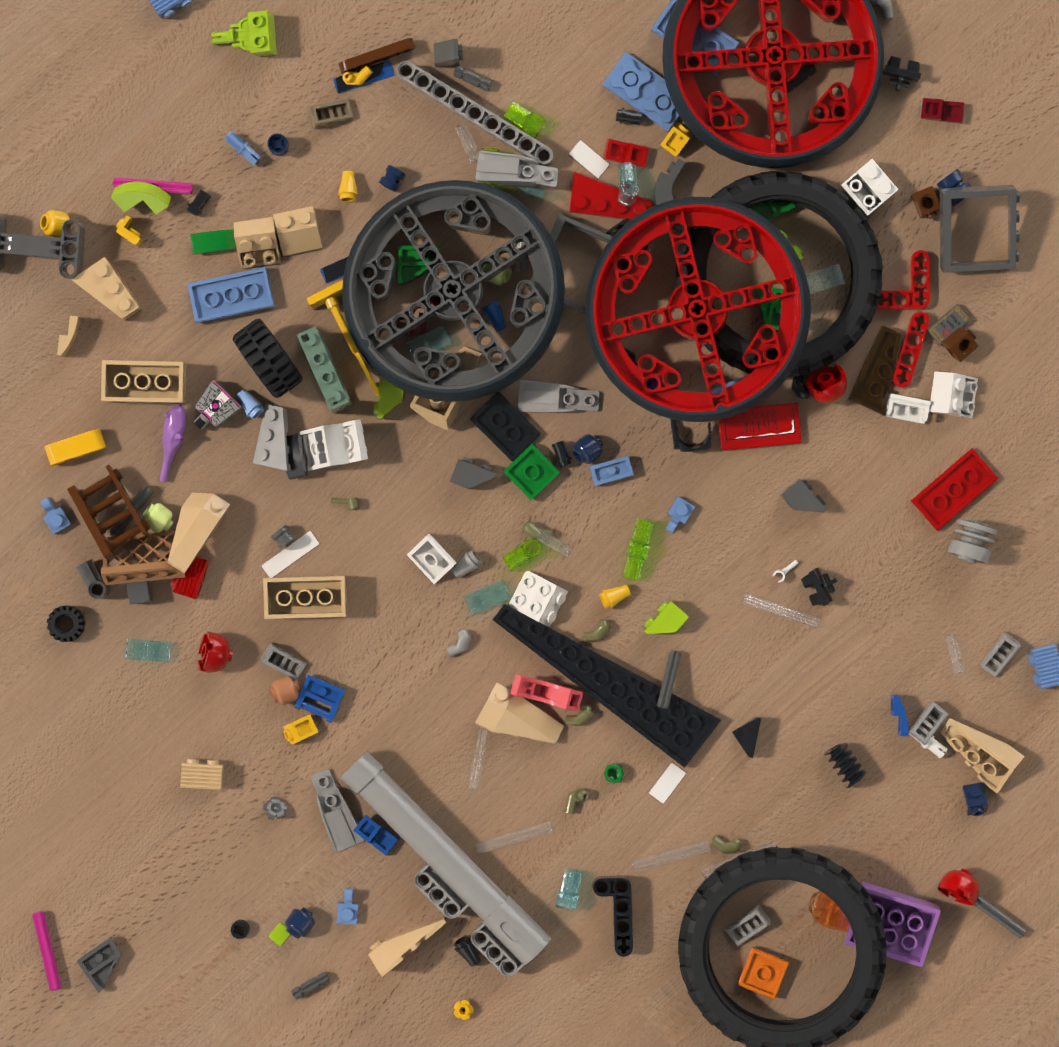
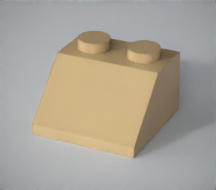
[273,206,323,257]

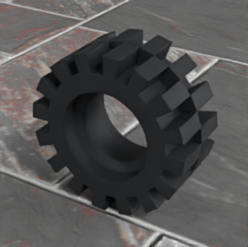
[46,605,85,642]

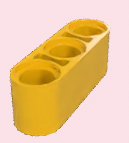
[44,428,106,466]

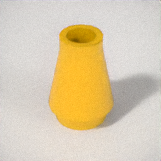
[338,171,358,202]
[599,584,631,608]

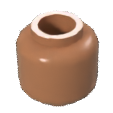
[269,676,301,705]

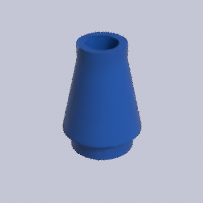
[482,301,507,333]

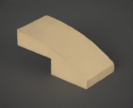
[57,316,81,357]

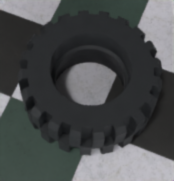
[232,319,303,398]

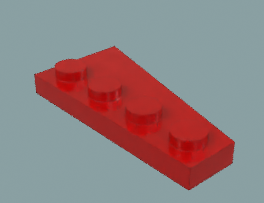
[569,172,652,220]

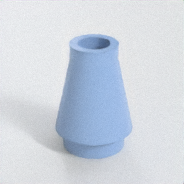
[236,389,265,419]

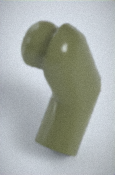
[584,619,610,642]
[565,706,593,726]
[564,788,589,814]
[710,835,742,854]

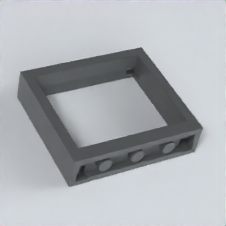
[940,185,1020,273]
[527,214,620,315]

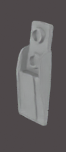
[475,151,558,188]
[518,380,600,413]
[311,769,364,852]

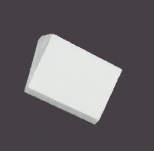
[407,534,457,584]

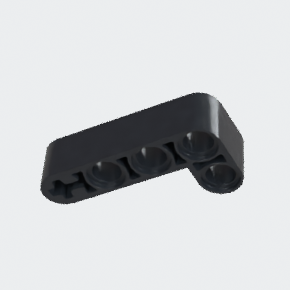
[592,875,633,957]

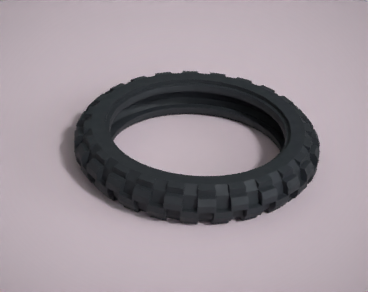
[676,171,883,377]
[678,847,887,1047]

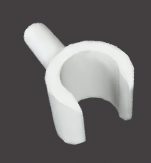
[773,560,798,582]

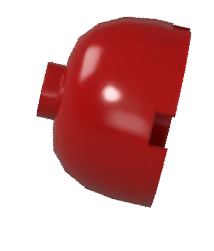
[805,364,847,403]
[198,631,233,673]
[937,868,979,906]

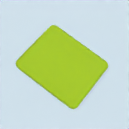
[268,923,290,946]

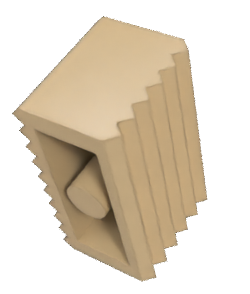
[180,759,224,790]

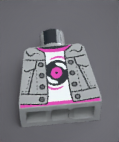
[194,380,243,430]

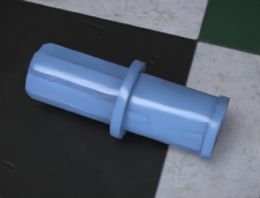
[224,131,262,166]

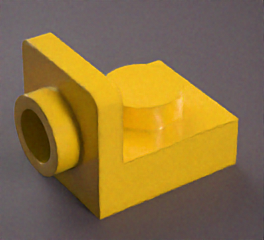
[660,122,693,157]
[116,215,143,248]
[283,714,318,744]

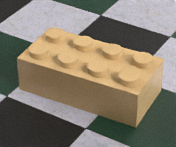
[101,360,186,404]
[263,576,347,619]

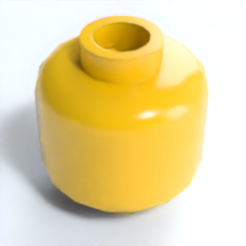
[40,210,72,238]

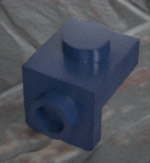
[962,782,988,816]

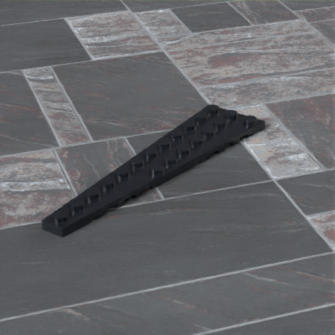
[492,604,721,768]

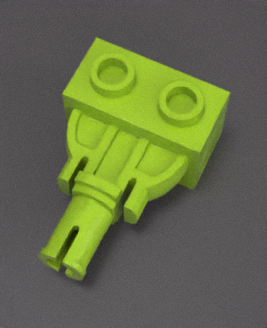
[211,10,277,57]

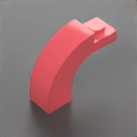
[510,674,584,712]

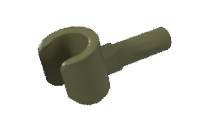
[331,498,360,510]

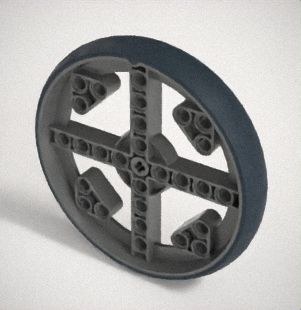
[342,180,565,402]

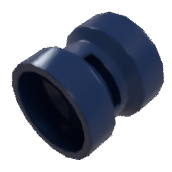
[267,133,289,156]
[379,165,406,192]

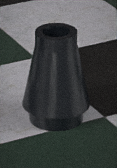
[454,935,481,967]

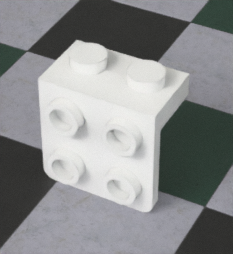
[509,571,568,627]

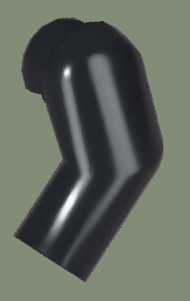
[791,375,811,399]

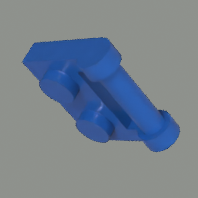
[294,674,345,723]

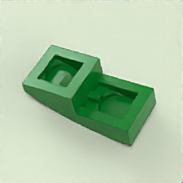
[190,229,236,254]

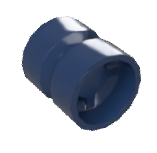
[936,169,971,207]

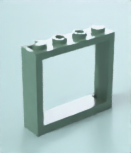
[297,326,353,413]

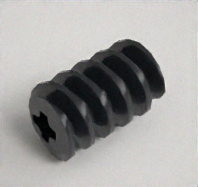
[824,743,866,788]

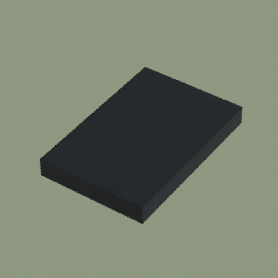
[470,391,541,462]

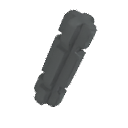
[453,66,492,91]
[291,972,330,1000]

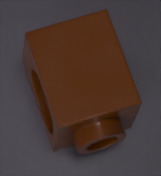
[911,186,940,219]
[941,327,979,362]

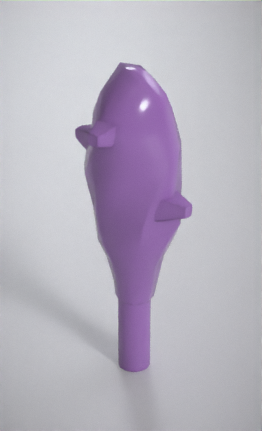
[159,403,187,482]

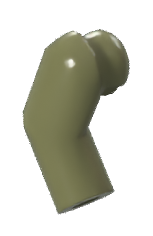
[523,521,553,539]

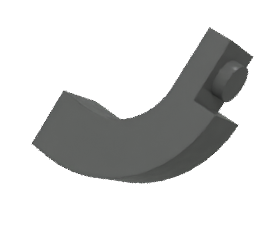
[654,159,685,234]

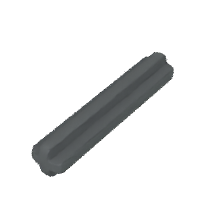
[109,485,154,536]
[657,650,681,709]
[973,896,1026,938]

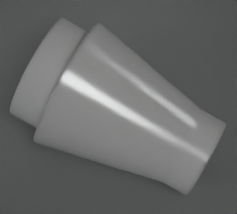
[451,550,482,579]

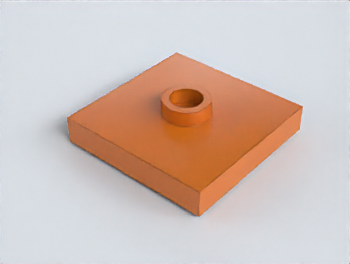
[737,947,790,1000]

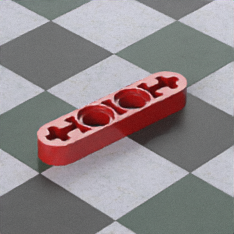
[892,311,930,388]

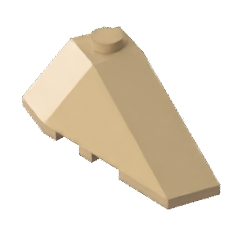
[410,347,482,430]
[167,493,230,573]
[475,682,564,744]
[940,718,1025,794]
[368,917,447,977]

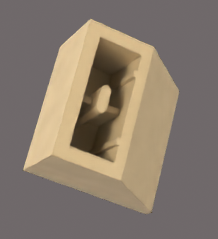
[234,217,281,269]

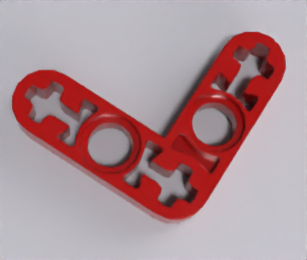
[877,250,930,309]

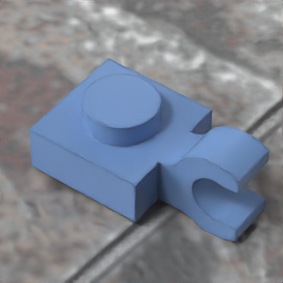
[665,497,695,533]
[40,498,72,534]
[337,888,358,925]

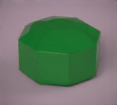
[604,763,624,784]

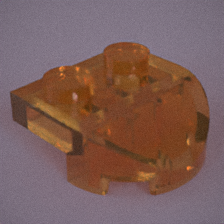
[809,891,849,933]

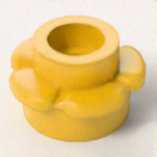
[454,1000,474,1020]

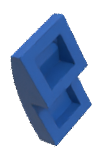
[890,694,909,736]
[353,815,399,856]

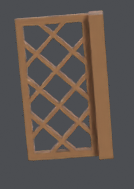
[101,531,186,585]

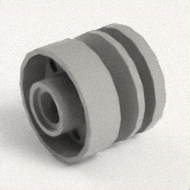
[947,519,998,564]

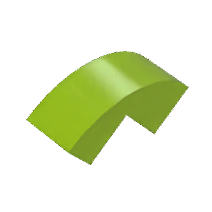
[111,182,171,214]

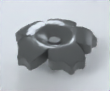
[263,797,287,820]

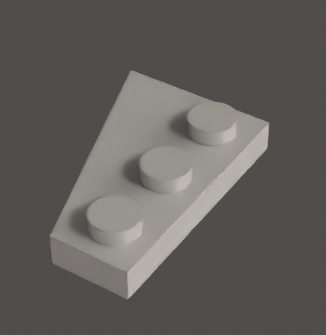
[253,404,291,472]

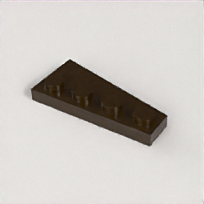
[848,326,901,416]

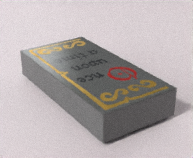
[927,304,970,346]

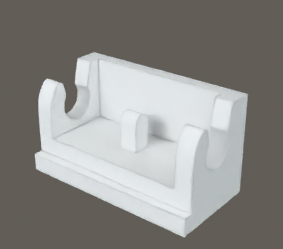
[885,394,931,424]

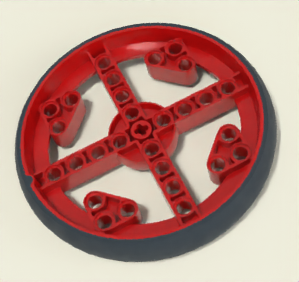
[662,0,884,168]
[586,197,811,422]

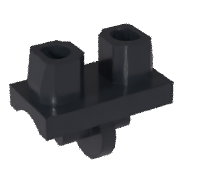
[883,56,921,92]
[801,567,838,606]

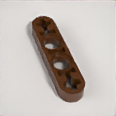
[338,38,416,74]

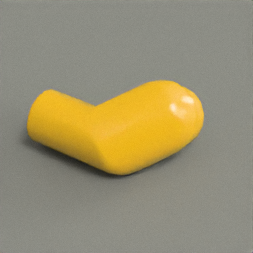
[342,65,373,85]

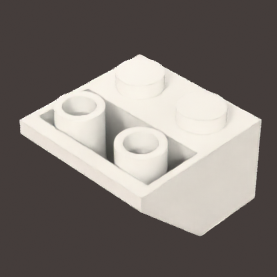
[841,159,898,216]
[929,372,978,418]

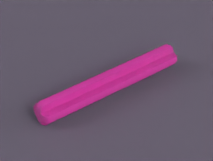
[113,178,193,195]
[32,911,61,991]

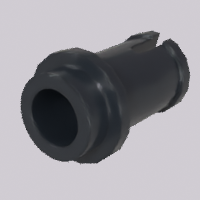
[616,108,642,126]
[187,190,211,217]
[552,440,572,467]

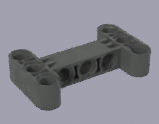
[0,214,85,279]

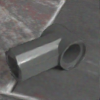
[76,559,110,599]

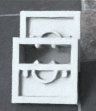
[300,419,368,471]

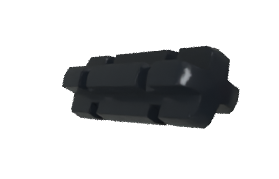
[786,65,817,94]

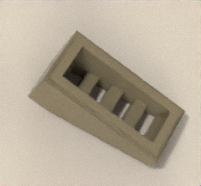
[308,98,354,129]

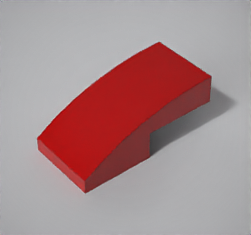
[603,139,649,168]

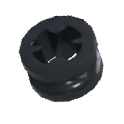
[231,919,250,939]

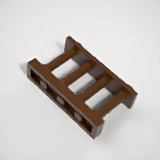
[67,465,151,561]

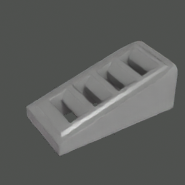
[980,632,1021,677]
[260,643,307,680]
[909,701,949,745]
[725,905,771,947]

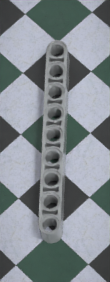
[397,61,553,166]

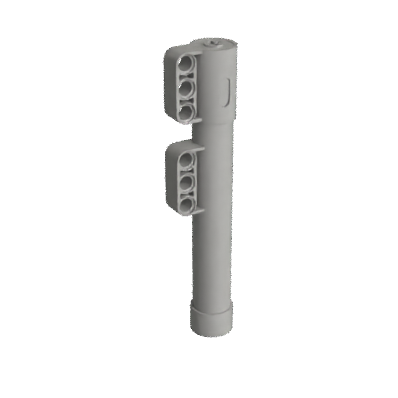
[340,751,551,977]

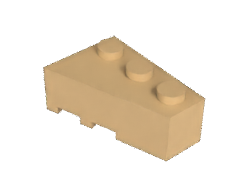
[71,257,142,321]

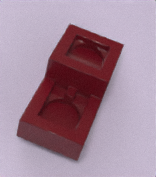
[921,98,965,124]

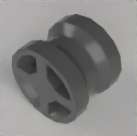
[271,525,296,549]

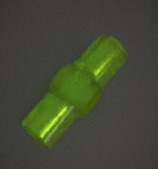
[623,518,654,581]

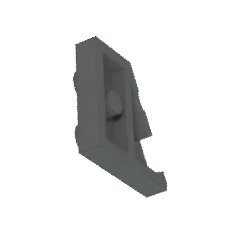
[77,937,122,993]

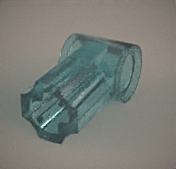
[618,162,639,206]
[556,869,582,911]

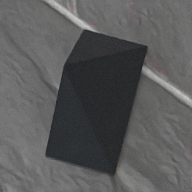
[732,716,761,758]

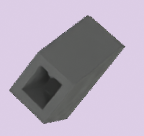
[434,39,463,67]
[450,457,496,489]
[780,479,827,512]

